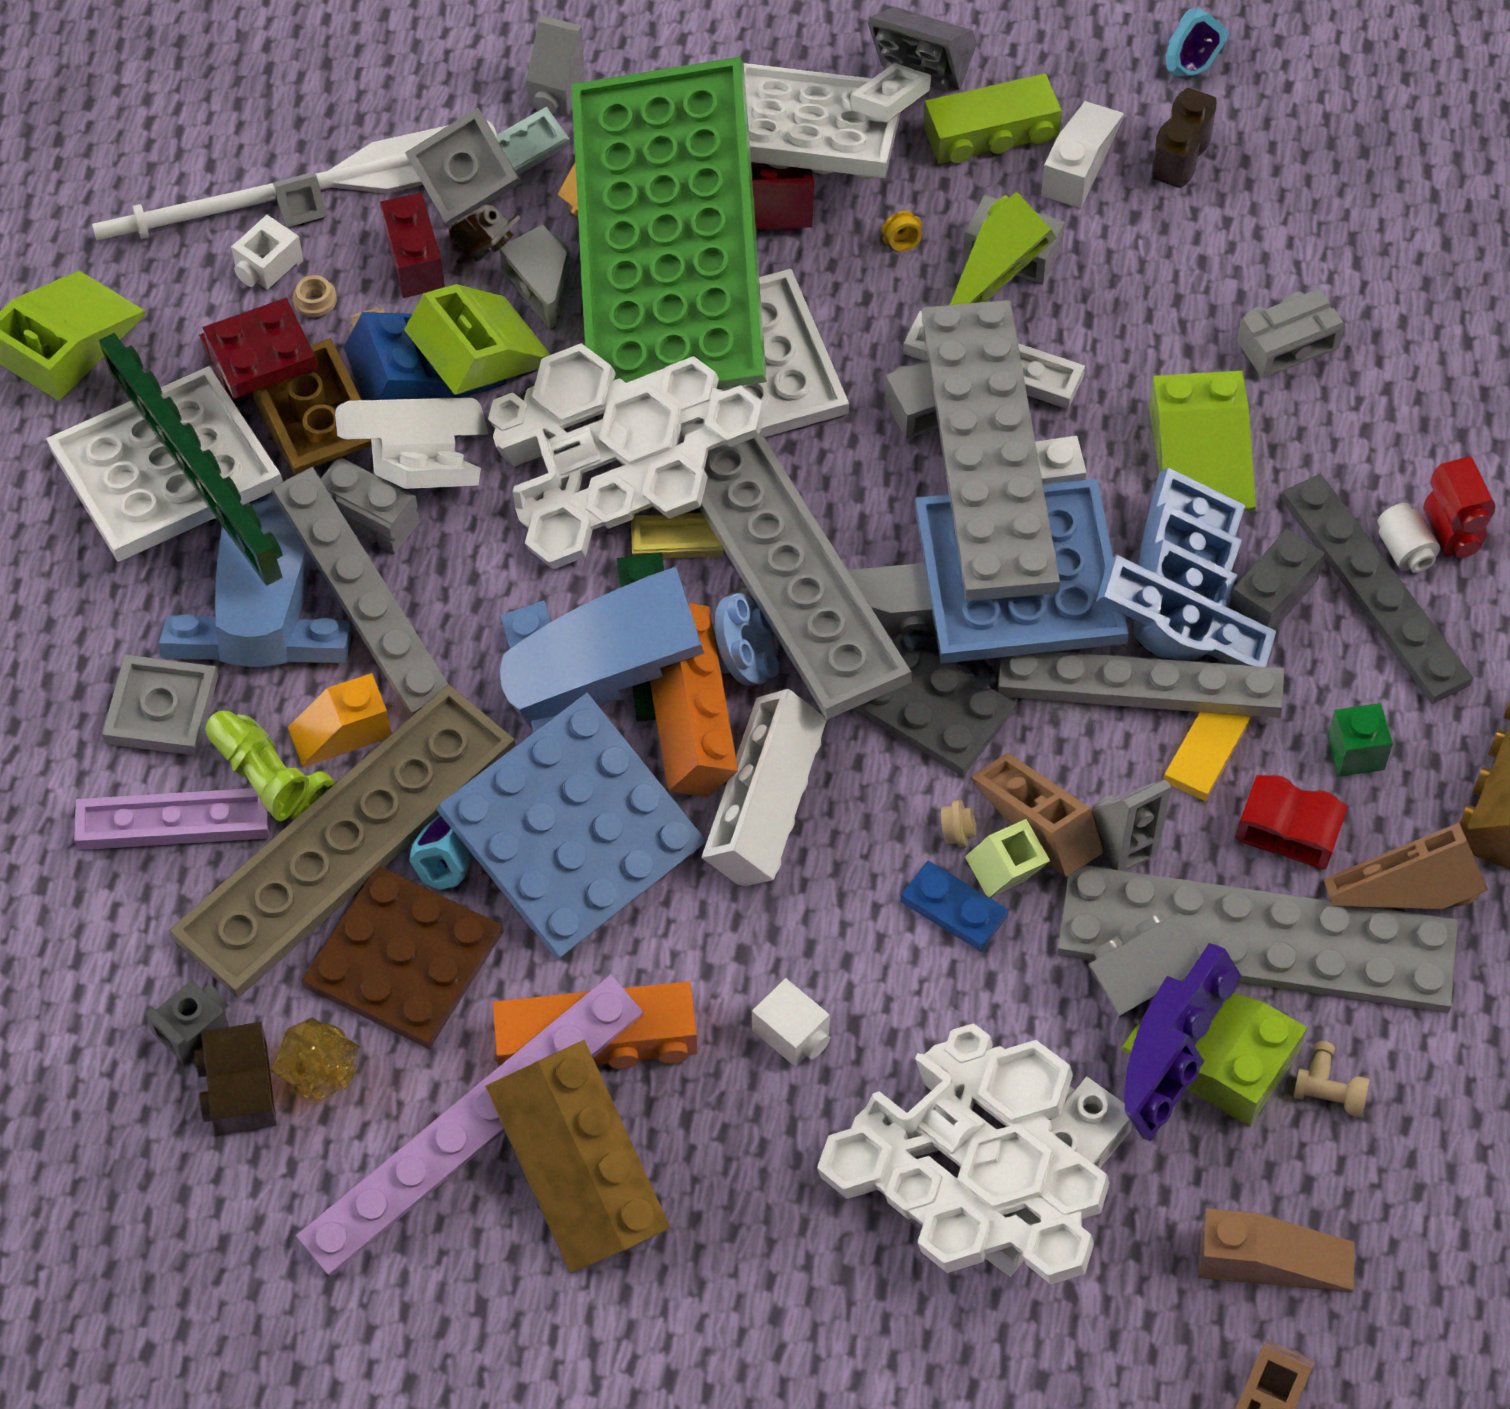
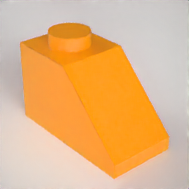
[288,673,391,768]

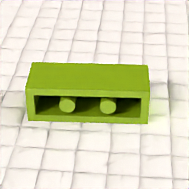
[923,73,1062,164]

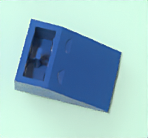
[344,312,507,400]

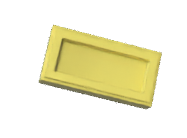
[631,513,724,559]

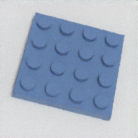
[915,479,1128,664]
[436,693,707,960]

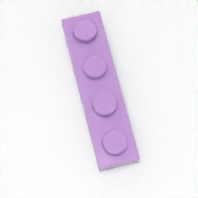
[74,788,270,850]

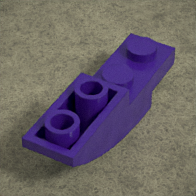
[1124,943,1242,1141]

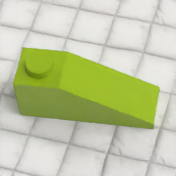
[950,191,1056,305]

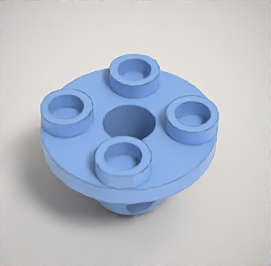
[713,593,779,686]

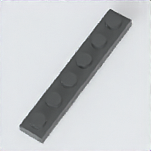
[1281,473,1473,704]

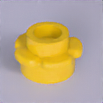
[881,211,922,252]

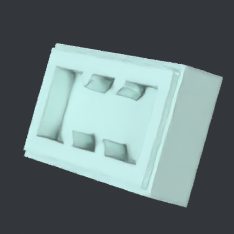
[496,106,570,175]

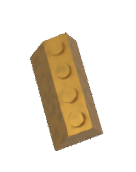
[1459,701,1510,869]
[485,1040,671,1273]

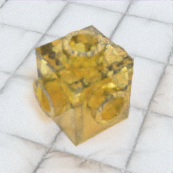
[270,1017,360,1101]

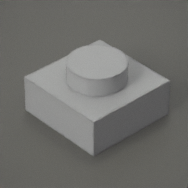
[273,172,327,228]

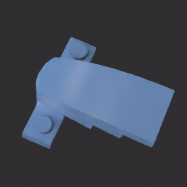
[1096,468,1276,667]
[159,494,352,667]
[500,566,704,732]

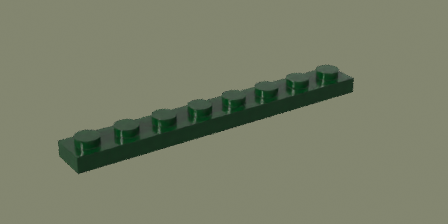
[99,333,283,586]

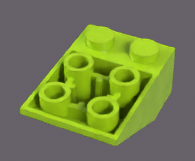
[0,270,146,401]
[404,284,551,395]

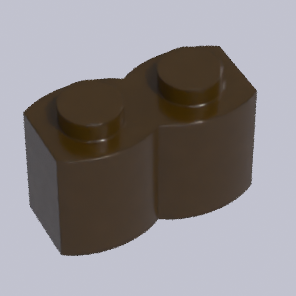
[1152,88,1217,188]
[194,1021,277,1136]

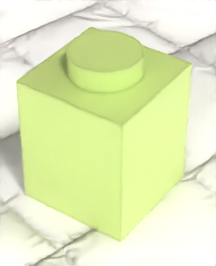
[965,819,1050,898]

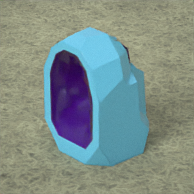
[1166,8,1229,77]
[409,815,473,890]

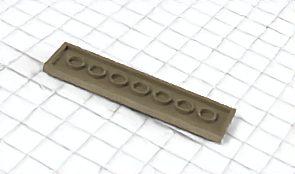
[169,684,516,998]

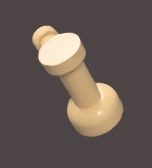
[1293,1041,1370,1118]

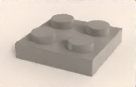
[405,107,522,226]
[102,655,218,756]

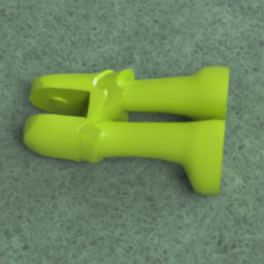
[205,711,336,821]

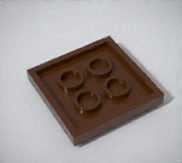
[301,866,504,1049]

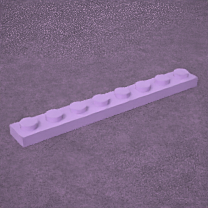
[296,974,643,1276]

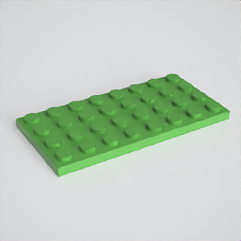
[571,57,767,389]

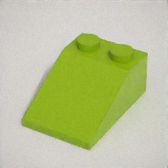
[1149,370,1256,511]
[1121,979,1307,1127]

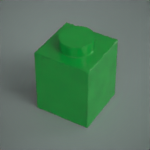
[1327,703,1393,777]

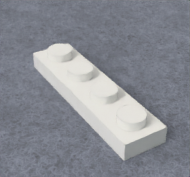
[903,311,1085,409]

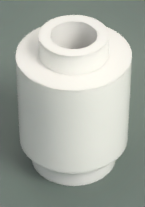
[1378,503,1440,573]

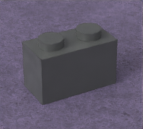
[1229,528,1325,630]

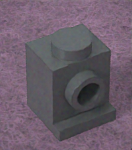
[145,980,229,1064]

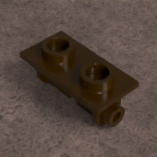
[449,204,521,264]

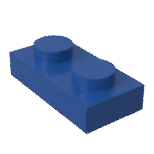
[900,860,1009,952]

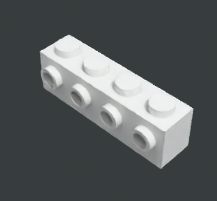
[701,689,827,886]
[985,1076,1133,1277]

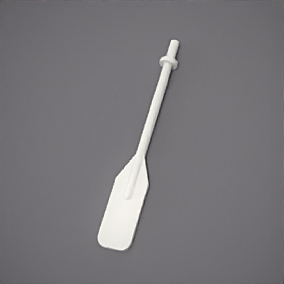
[92,121,497,241]

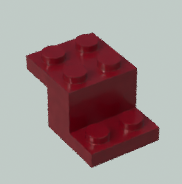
[199,297,318,403]

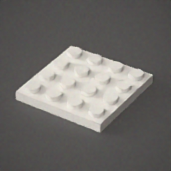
[743,63,901,179]
[678,269,849,442]
[46,366,283,562]

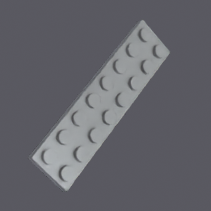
[922,300,1060,601]
[678,432,912,720]
[1057,865,1458,1013]

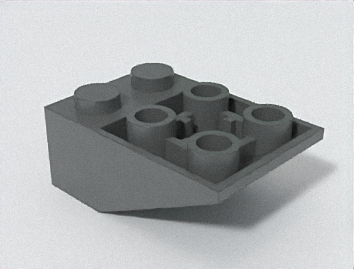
[868,7,977,91]

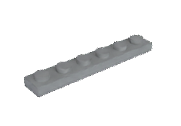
[272,467,448,717]
[998,651,1284,718]

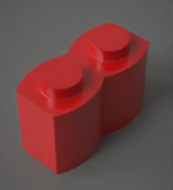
[1423,456,1496,558]
[1235,775,1348,869]

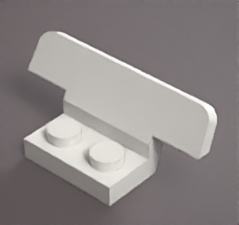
[335,398,488,489]

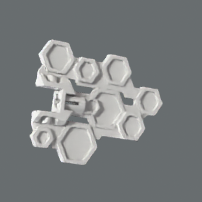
[488,343,766,569]
[817,1023,1110,1284]

